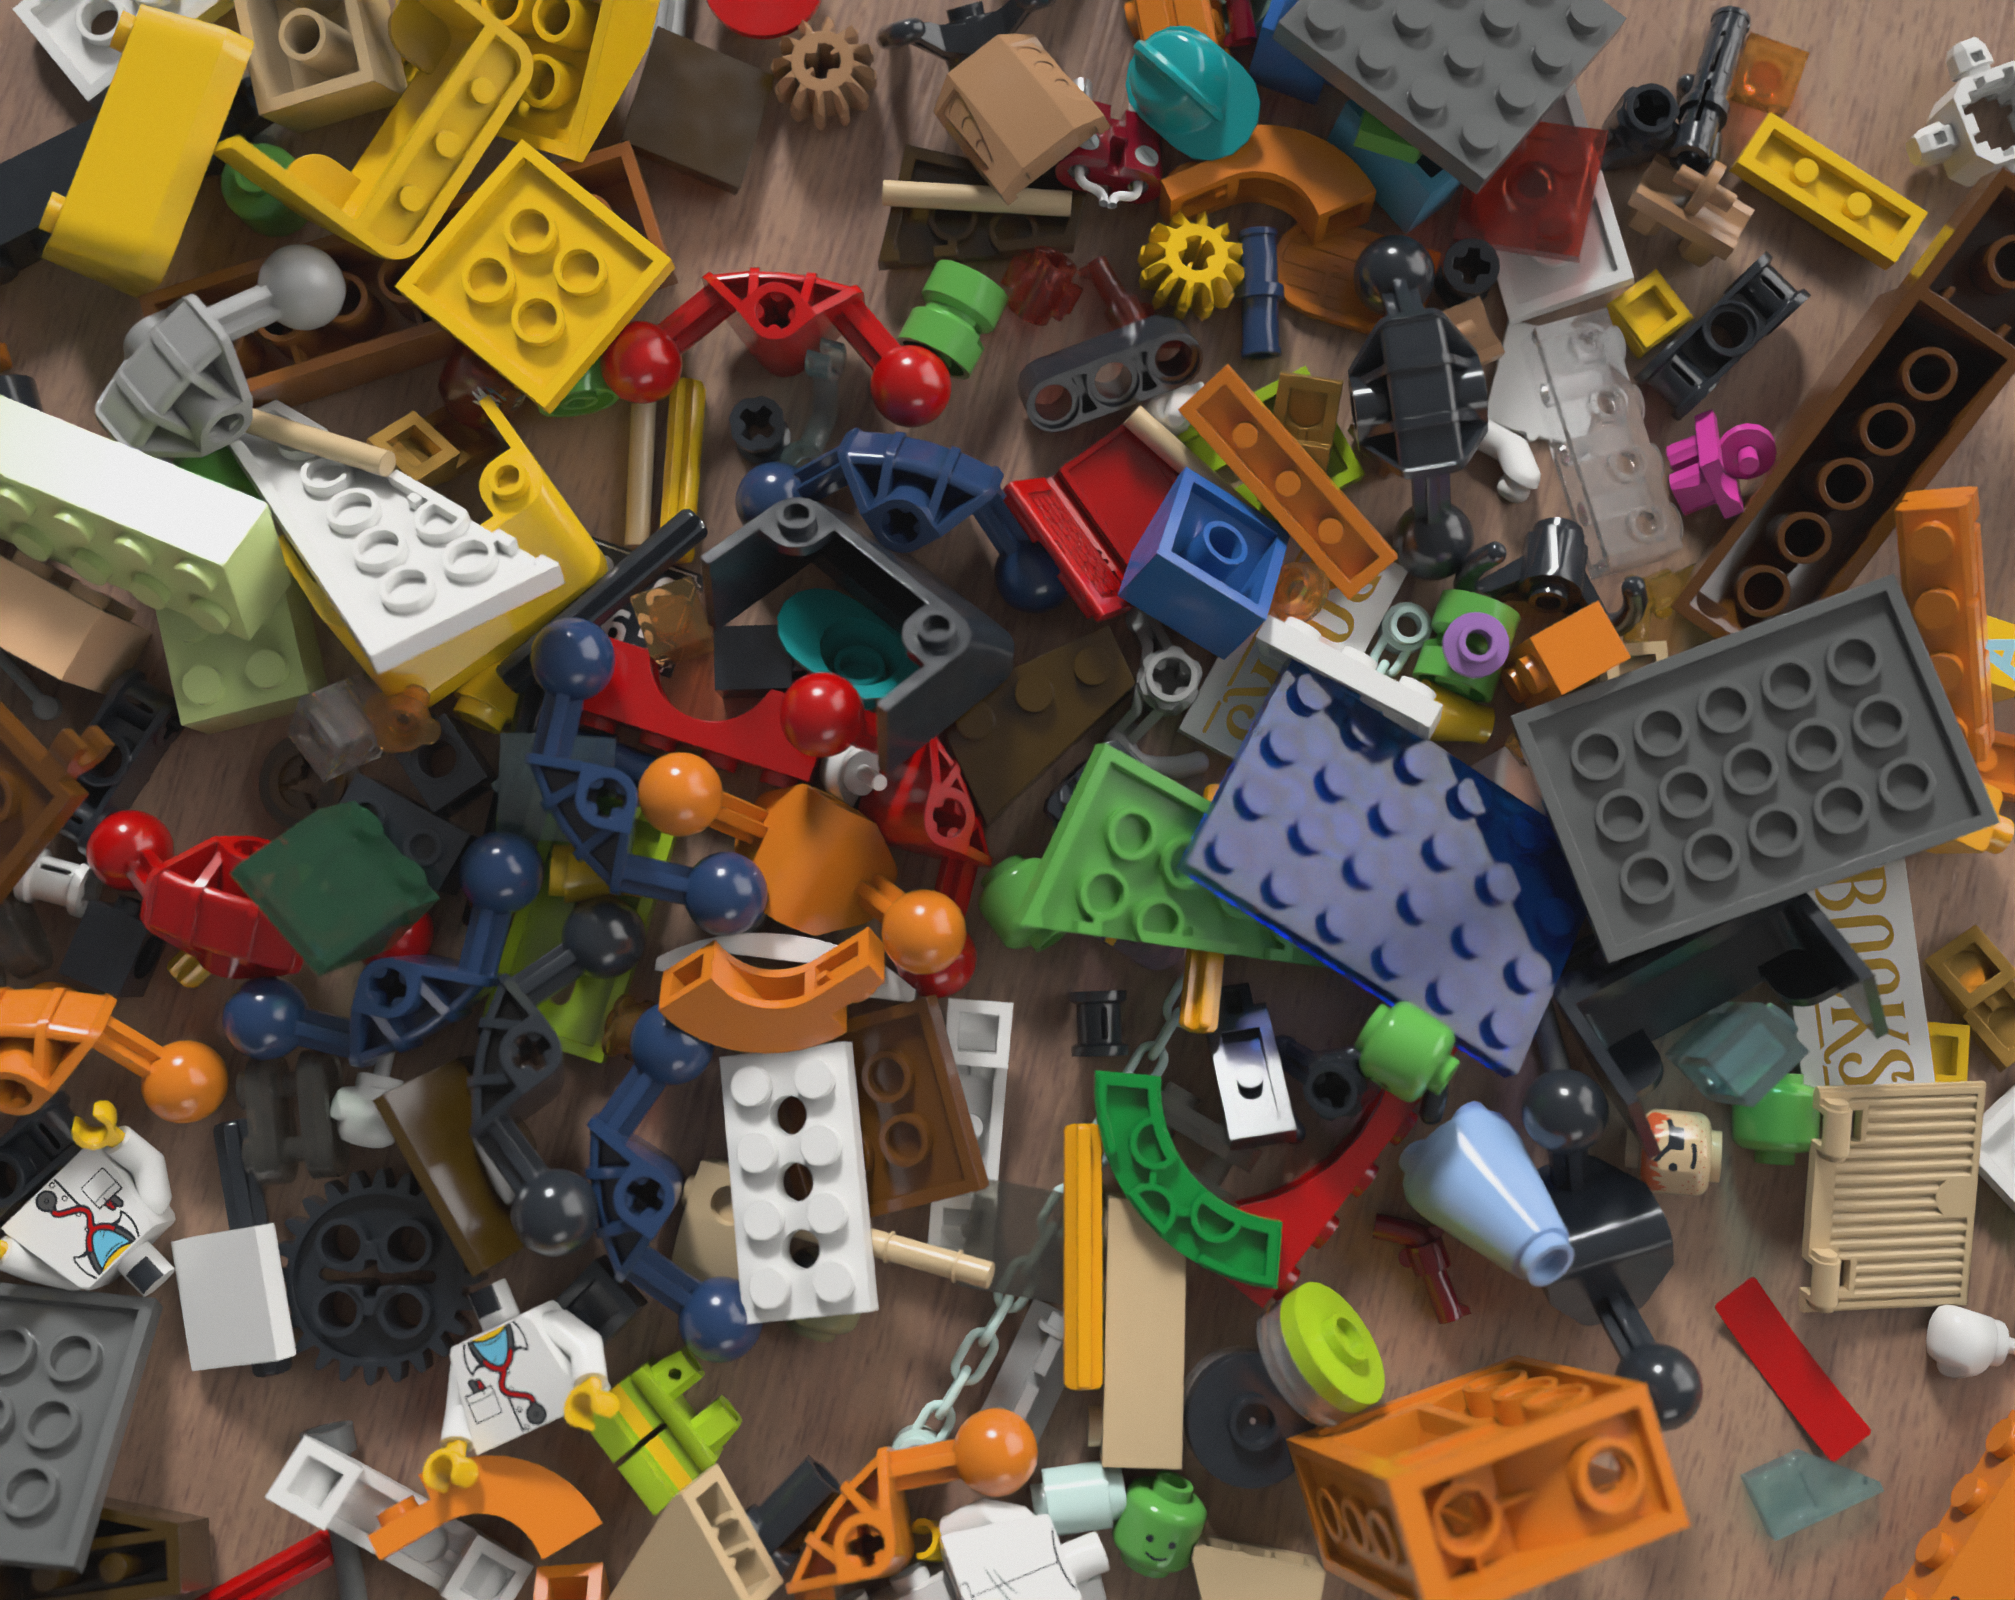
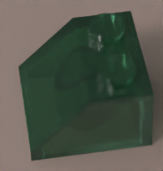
[229,800,440,976]

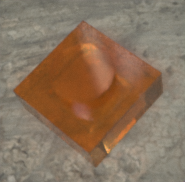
[1727,32,1810,118]

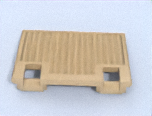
[1798,1081,1986,1313]

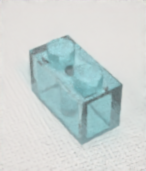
[1664,1002,1810,1107]

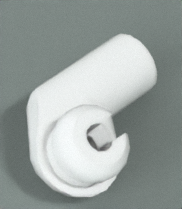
[1477,419,1541,503]

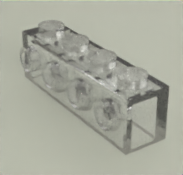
[1519,308,1683,580]

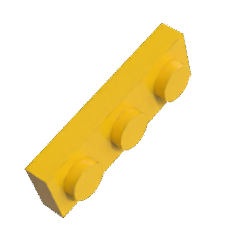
[1729,112,1928,271]

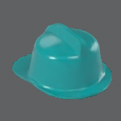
[1125,26,1261,161]
[777,588,921,710]

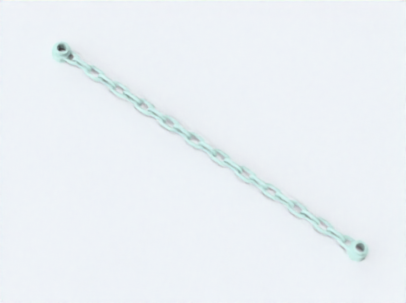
[892,602,1432,1450]

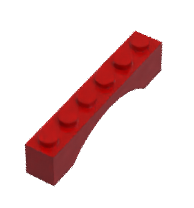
[1222,947,1499,1308]

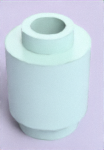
[1030,1460,1127,1536]

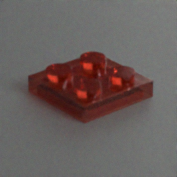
[1453,121,1609,263]

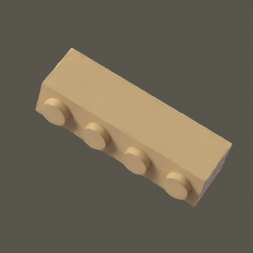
[1087,1192,1186,1469]

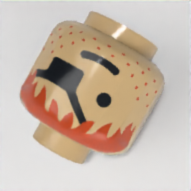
[1625,1108,1722,1197]

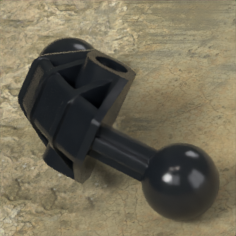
[1347,235,1488,581]
[466,896,646,1257]
[1521,1069,1703,1432]

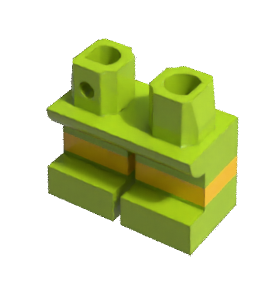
[590,1346,743,1516]

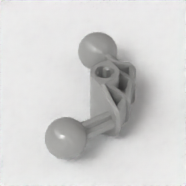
[95,244,346,466]

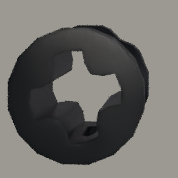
[1434,238,1500,308]
[729,396,791,466]
[1069,990,1129,1057]

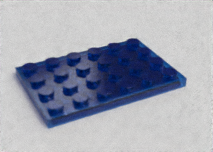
[1176,657,1586,1078]

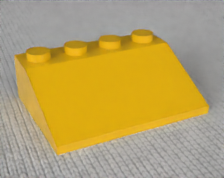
[395,0,660,163]

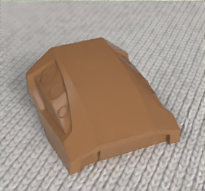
[933,34,1110,206]

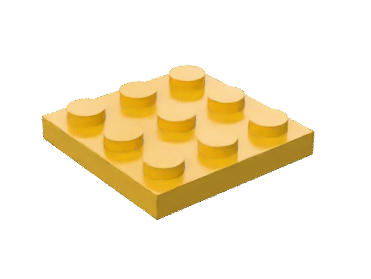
[395,139,675,415]

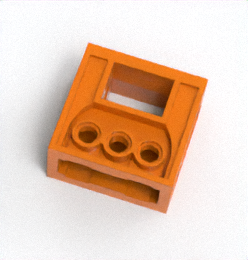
[1286,1355,1690,1600]

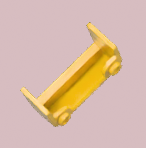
[213,0,534,259]
[38,4,254,298]
[278,395,608,711]

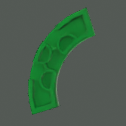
[1094,1070,1282,1289]

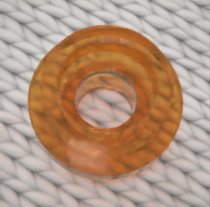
[1271,562,1329,623]

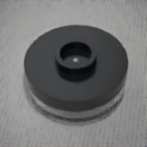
[1182,1345,1317,1489]

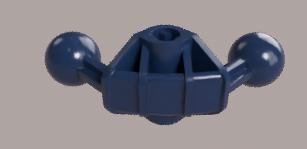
[735,428,1069,614]
[524,617,768,936]
[222,831,544,1068]
[585,1004,763,1363]

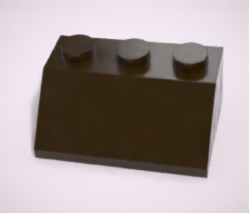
[373,1055,537,1277]

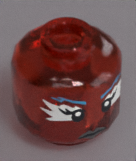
[438,341,526,430]

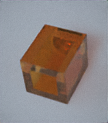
[630,575,714,668]

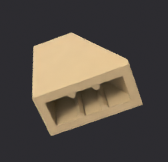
[608,1463,784,1600]
[1191,1533,1326,1600]

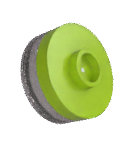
[1257,1282,1385,1428]

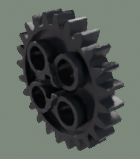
[278,1167,488,1385]

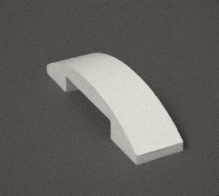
[655,933,917,1002]
[928,997,1013,1262]
[265,1435,534,1600]

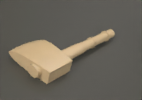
[672,1157,995,1289]

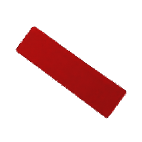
[1715,1277,1871,1462]

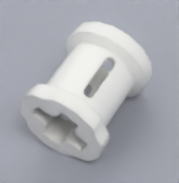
[13,848,103,918]

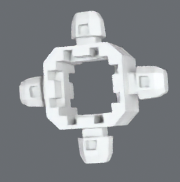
[1906,37,2015,188]

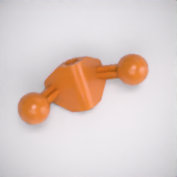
[638,752,966,975]
[0,982,229,1124]
[786,1408,1038,1600]

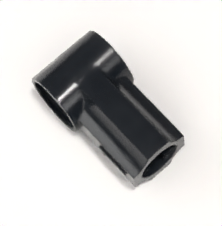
[745,1455,842,1575]

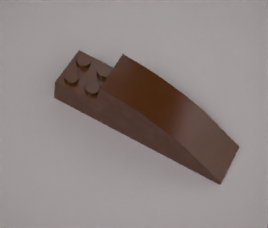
[1669,166,2015,639]

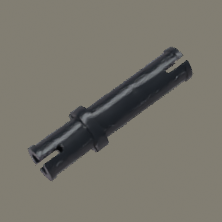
[1669,6,1751,173]

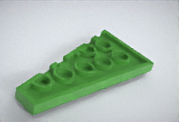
[1011,743,1425,978]

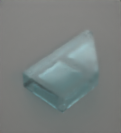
[1740,1449,1884,1541]

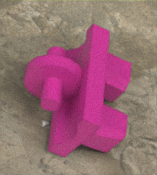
[1666,408,1777,519]

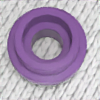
[1442,612,1509,678]

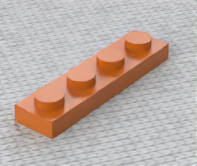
[1178,364,1398,600]

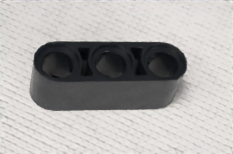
[1017,313,1203,432]

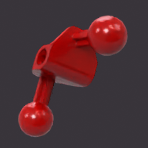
[600,267,952,428]
[779,672,993,999]
[86,810,434,979]

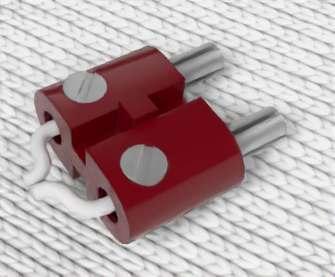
[1055,77,1162,209]

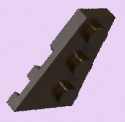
[878,144,1087,271]

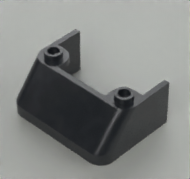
[700,497,1015,775]
[1545,892,1889,1159]

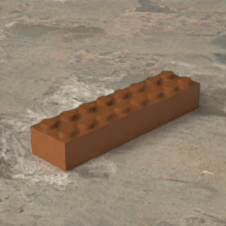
[138,140,679,409]

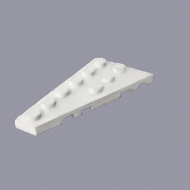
[227,399,565,674]

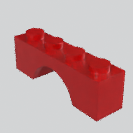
[579,637,821,789]

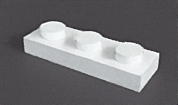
[1256,615,1443,741]

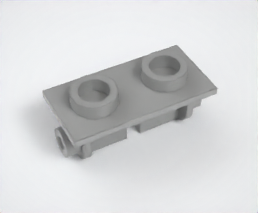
[980,1298,1065,1444]

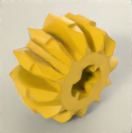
[1137,210,1245,322]

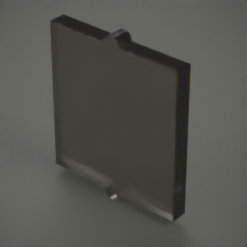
[956,1178,1063,1304]

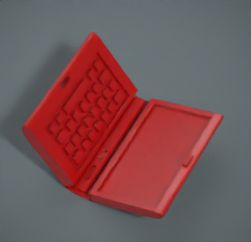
[1003,423,1179,622]

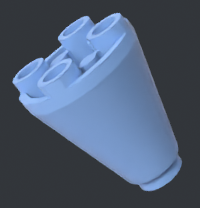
[1399,1101,1574,1286]

